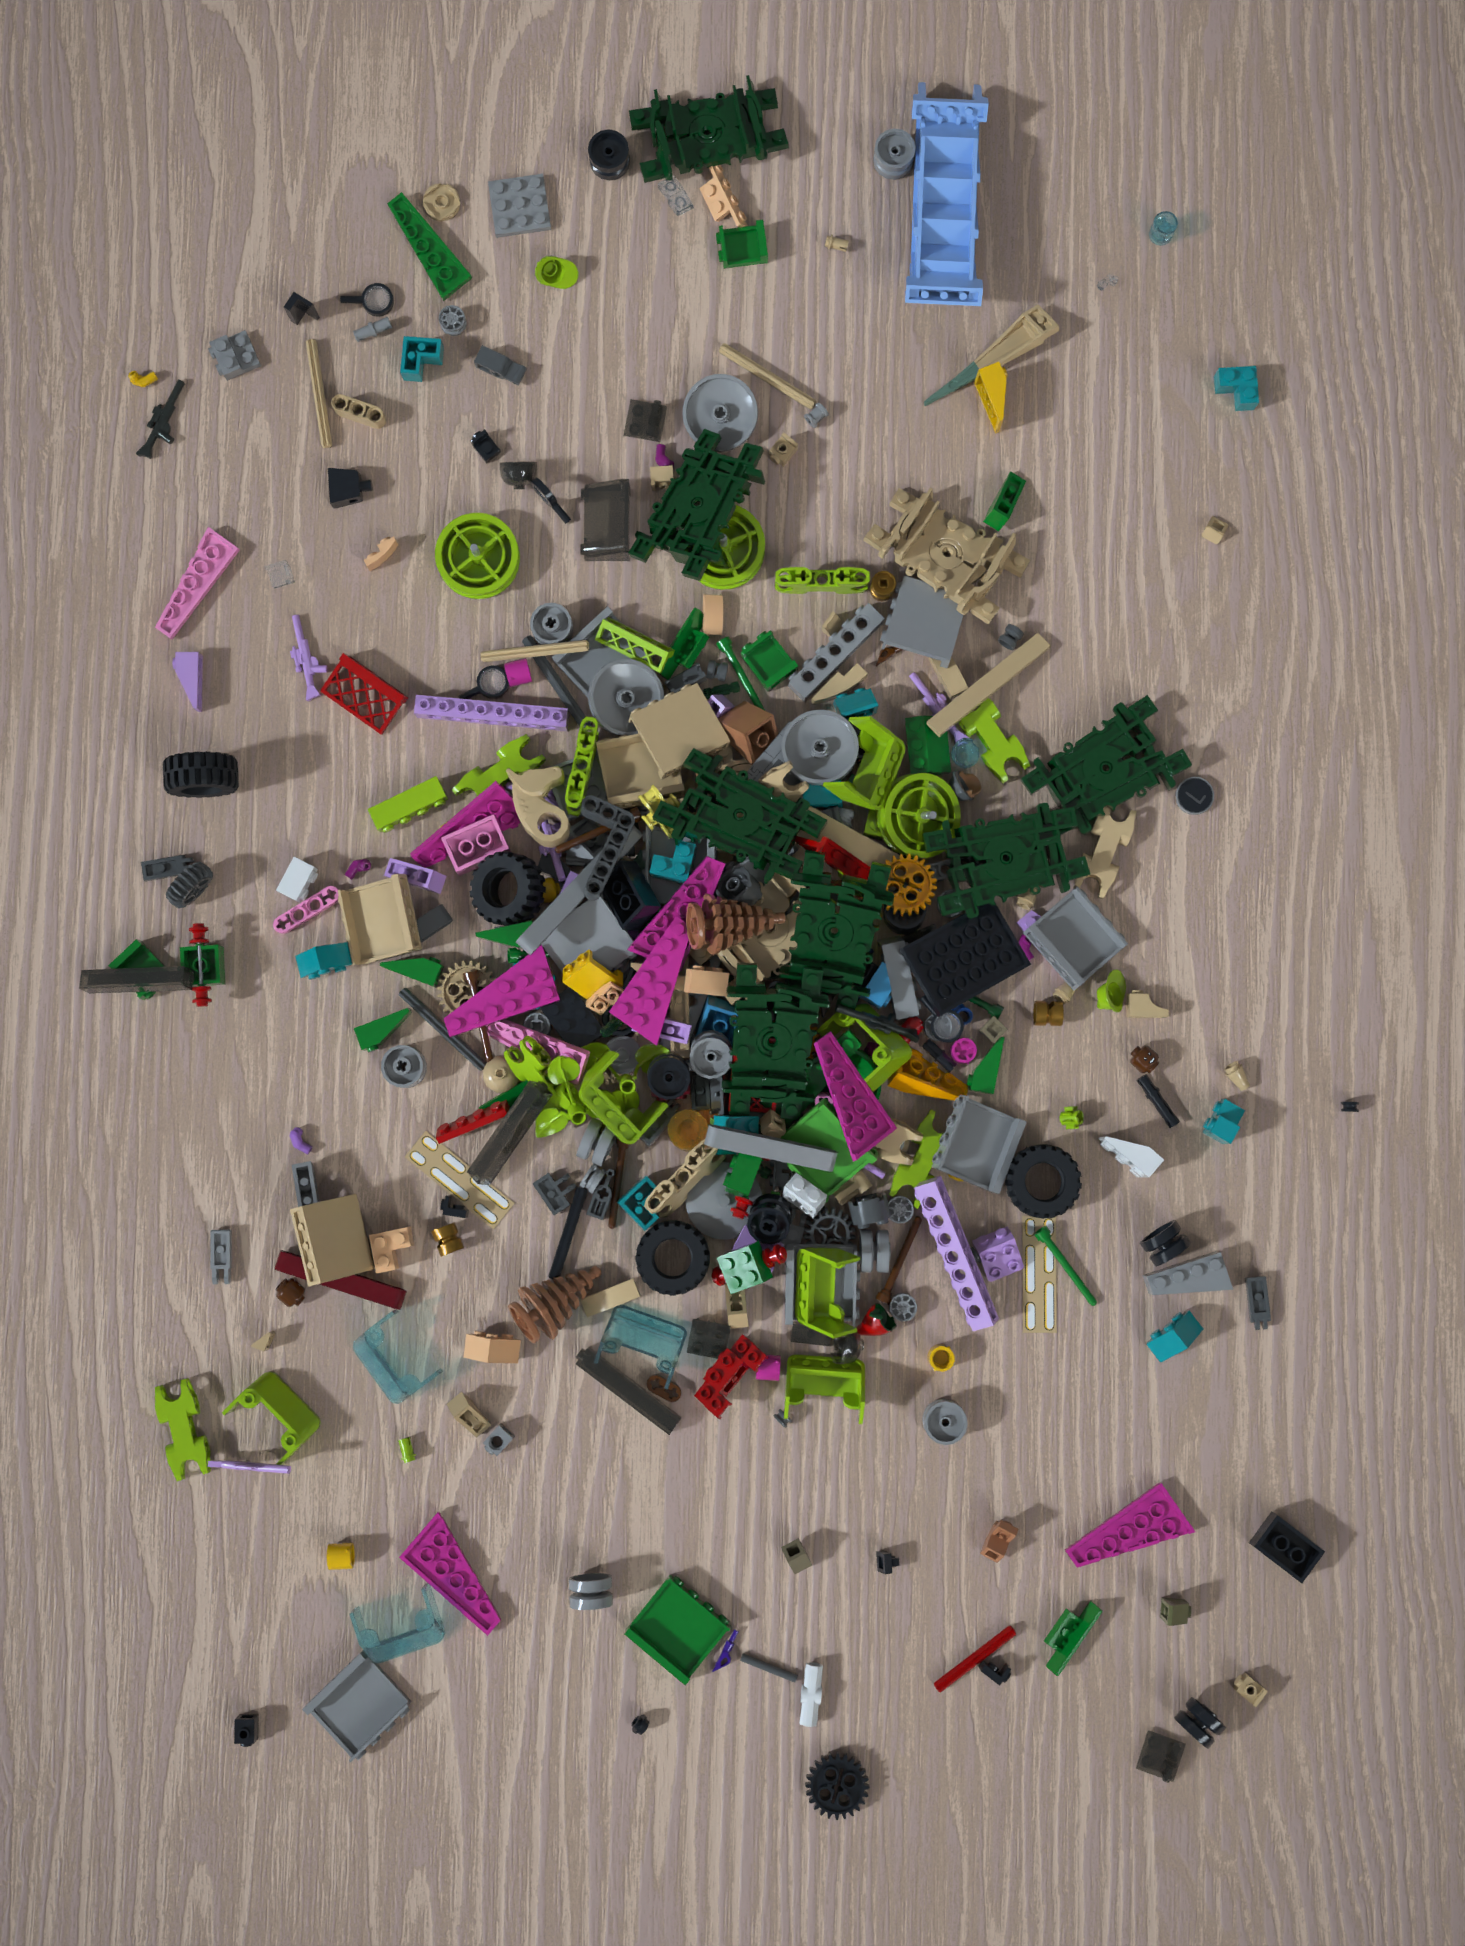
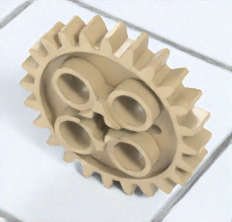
[437,960,496,1014]

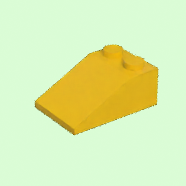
[974,362,1008,434]

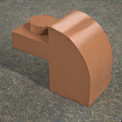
[980,1520,1019,1563]

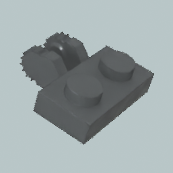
[533,1173,577,1216]

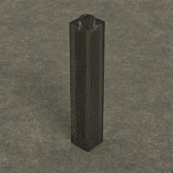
[79,966,195,994]
[467,1081,553,1185]
[575,1346,681,1435]

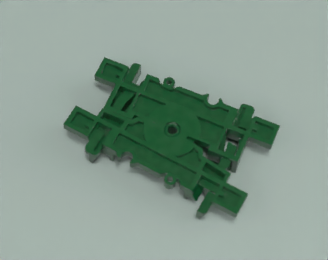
[629,75,789,183]
[628,429,765,581]
[1020,695,1192,836]
[653,748,827,884]
[923,803,1090,919]
[779,850,894,1010]
[721,963,830,1120]

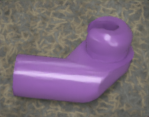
[289,1127,313,1155]

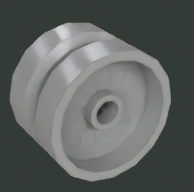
[873,128,916,180]
[530,603,574,645]
[689,1030,732,1079]
[381,1045,427,1088]
[576,1117,615,1167]
[860,1230,891,1273]
[922,1398,968,1445]
[569,1573,613,1610]

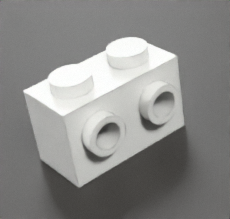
[276,857,318,903]
[782,1173,827,1218]

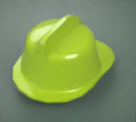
[535,255,578,289]
[1097,970,1126,1012]

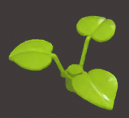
[581,1042,670,1113]
[535,1055,621,1138]

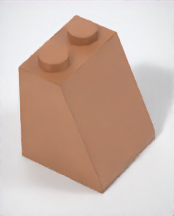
[718,701,778,765]

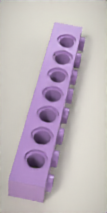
[414,695,570,732]
[914,1176,999,1331]

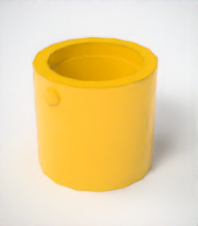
[928,1344,955,1372]
[327,1542,355,1570]

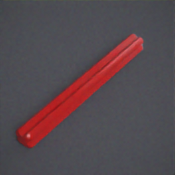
[934,1625,1016,1692]

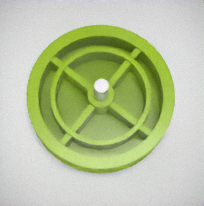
[691,505,765,590]
[435,513,520,599]
[877,773,961,858]

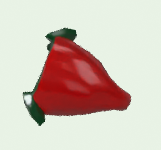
[856,1303,897,1336]

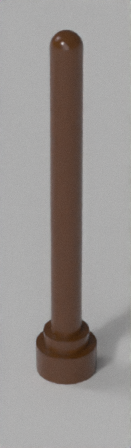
[555,806,643,853]
[463,970,493,1062]
[608,1137,631,1229]
[875,1216,922,1305]

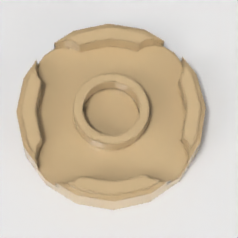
[423,183,460,221]

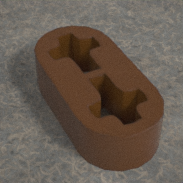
[647,1374,681,1402]

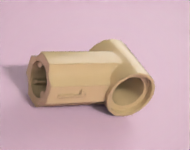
[833,1169,873,1206]

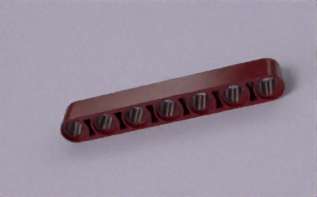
[274,1250,407,1310]

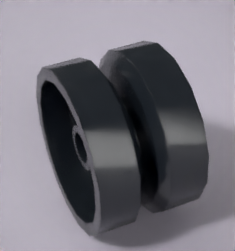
[588,129,630,181]
[883,889,926,935]
[647,1052,690,1100]
[747,1194,792,1245]
[1140,1220,1191,1267]
[1174,1697,1226,1749]

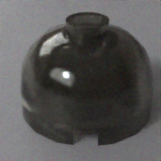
[499,462,537,490]
[829,1331,864,1364]

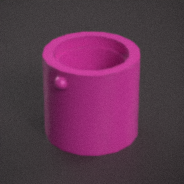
[504,658,532,687]
[950,1038,977,1064]
[756,1354,781,1381]

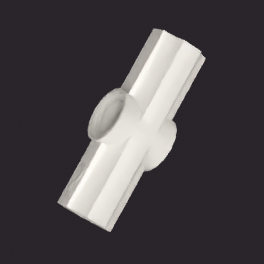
[800,1662,823,1727]

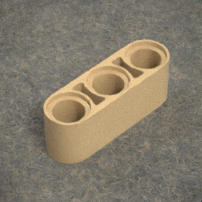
[331,394,386,429]

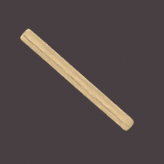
[306,339,332,448]
[719,343,817,410]
[481,640,589,662]

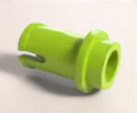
[398,1437,417,1463]

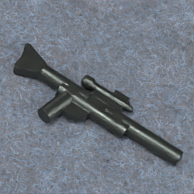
[136,379,185,459]
[835,1004,920,1043]

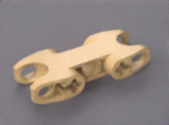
[722,760,809,818]
[1073,806,1137,899]
[832,1103,923,1165]
[644,1139,727,1218]

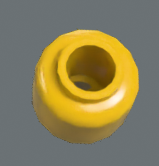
[541,877,560,904]

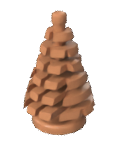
[686,894,786,956]
[508,1266,602,1343]

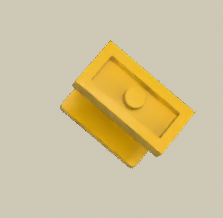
[563,949,623,1000]

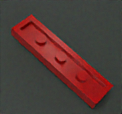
[436,1100,510,1144]

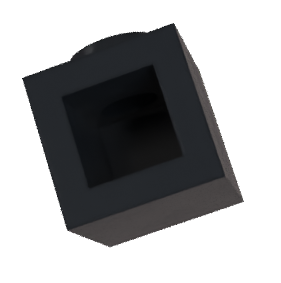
[234,1714,259,1747]

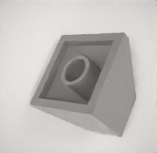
[564,818,608,859]

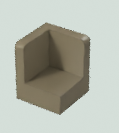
[978,1016,1008,1043]

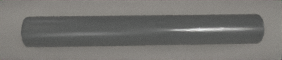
[740,1653,798,1683]

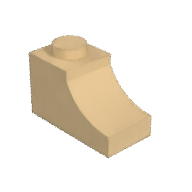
[1126,990,1169,1018]
[725,1283,748,1329]
[447,1391,491,1438]

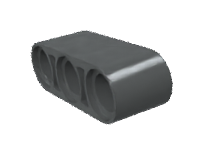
[416,904,453,943]

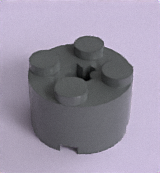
[716,867,762,907]
[848,1193,891,1229]

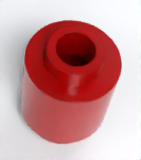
[899,1016,924,1044]

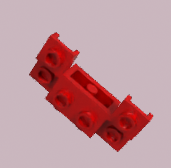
[694,1334,769,1419]

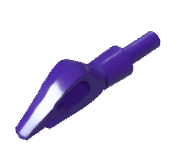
[712,1629,739,1672]

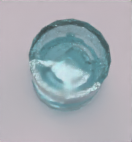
[1149,211,1178,246]

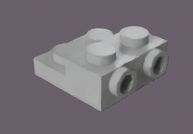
[208,330,261,381]

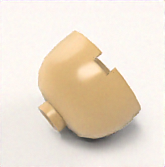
[483,1055,520,1093]

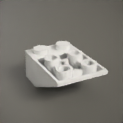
[1098,1136,1164,1178]

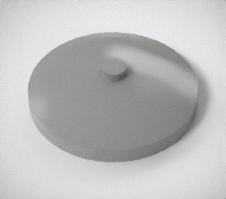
[683,374,758,452]
[588,659,664,736]
[781,710,859,786]
[686,1162,762,1240]

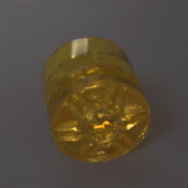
[668,1109,709,1152]

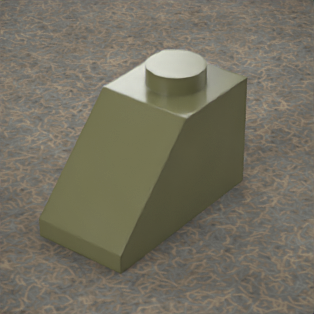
[1160,1597,1191,1626]

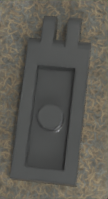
[141,855,194,882]
[639,1099,681,1147]
[1245,1276,1271,1330]

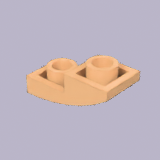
[364,536,398,571]
[702,594,723,635]
[585,981,624,1015]

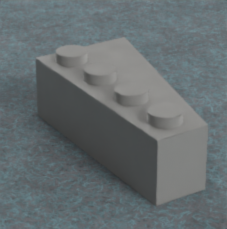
[877,935,921,1020]
[1143,1251,1233,1295]

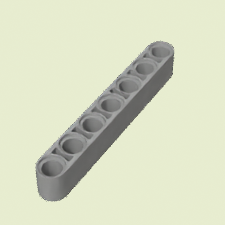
[704,1124,838,1172]

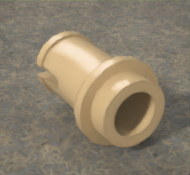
[824,234,849,252]

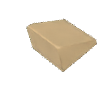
[1202,516,1229,544]
[822,612,843,637]
[251,1331,276,1352]

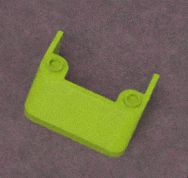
[822,716,905,810]
[817,1004,912,1092]
[579,1050,669,1144]
[795,1247,860,1339]
[784,1355,865,1424]
[222,1371,321,1465]

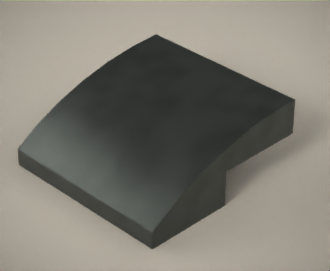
[690,1070,731,1111]

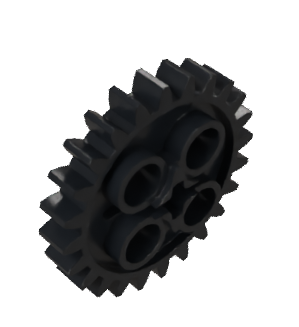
[805,1751,870,1820]

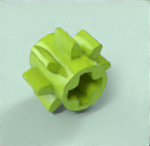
[1060,1106,1084,1129]

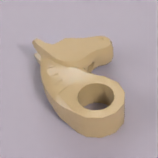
[506,766,570,848]

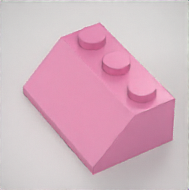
[441,814,511,876]

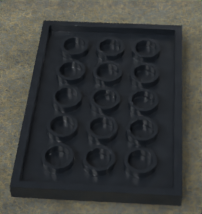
[900,901,1031,1017]

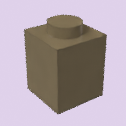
[781,1538,812,1574]

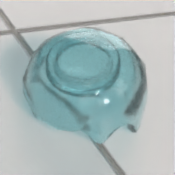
[951,738,979,769]

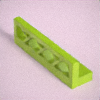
[595,617,675,673]

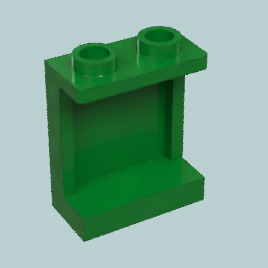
[716,220,768,269]
[741,630,798,692]
[108,939,172,1000]

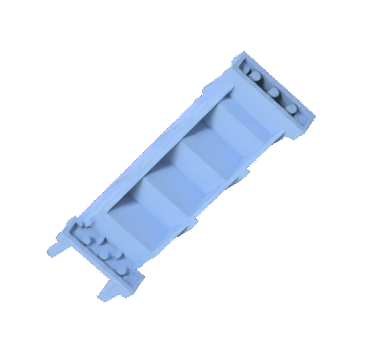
[905,82,989,306]

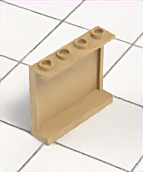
[628,683,730,780]
[596,733,685,809]
[338,874,422,965]
[290,1194,374,1287]

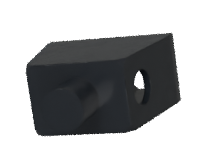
[328,468,373,509]

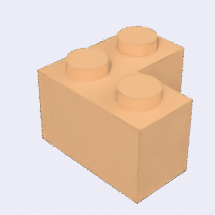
[684,965,729,996]
[369,1226,414,1273]
[463,1331,521,1363]

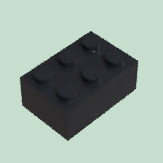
[602,860,661,931]
[540,987,606,1048]
[1249,1511,1325,1583]

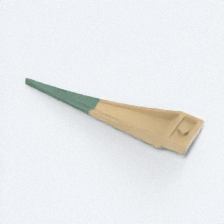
[924,304,1059,406]

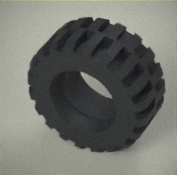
[163,751,239,798]
[469,851,546,926]
[1005,1144,1082,1219]
[635,1220,710,1296]

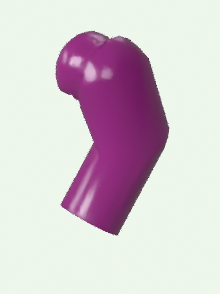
[655,444,674,467]
[344,859,371,880]
[1019,934,1034,960]

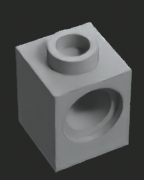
[483,1423,515,1456]

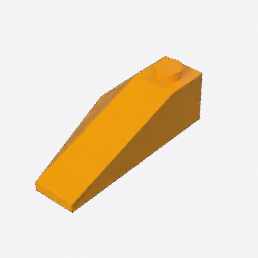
[888,1048,968,1101]

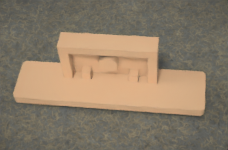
[699,165,748,228]

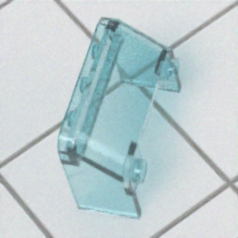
[594,1305,687,1389]
[353,1309,443,1404]
[350,1583,445,1664]

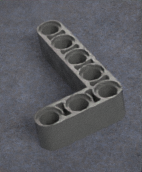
[580,795,635,901]

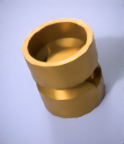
[870,571,896,602]
[1033,1001,1064,1026]
[431,1222,464,1257]

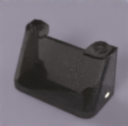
[580,479,631,561]

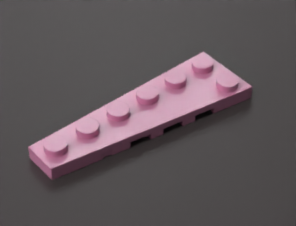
[155,527,240,640]
[486,1019,590,1085]

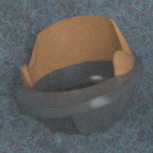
[949,770,981,801]

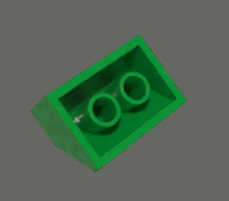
[905,715,952,775]

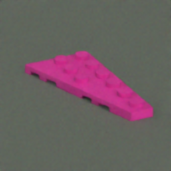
[410,781,521,868]
[627,856,725,971]
[609,916,689,1046]
[443,945,560,1037]
[814,1032,897,1162]
[1065,1482,1195,1568]
[399,1511,501,1636]

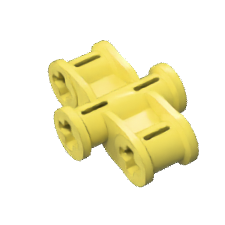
[638,785,680,839]

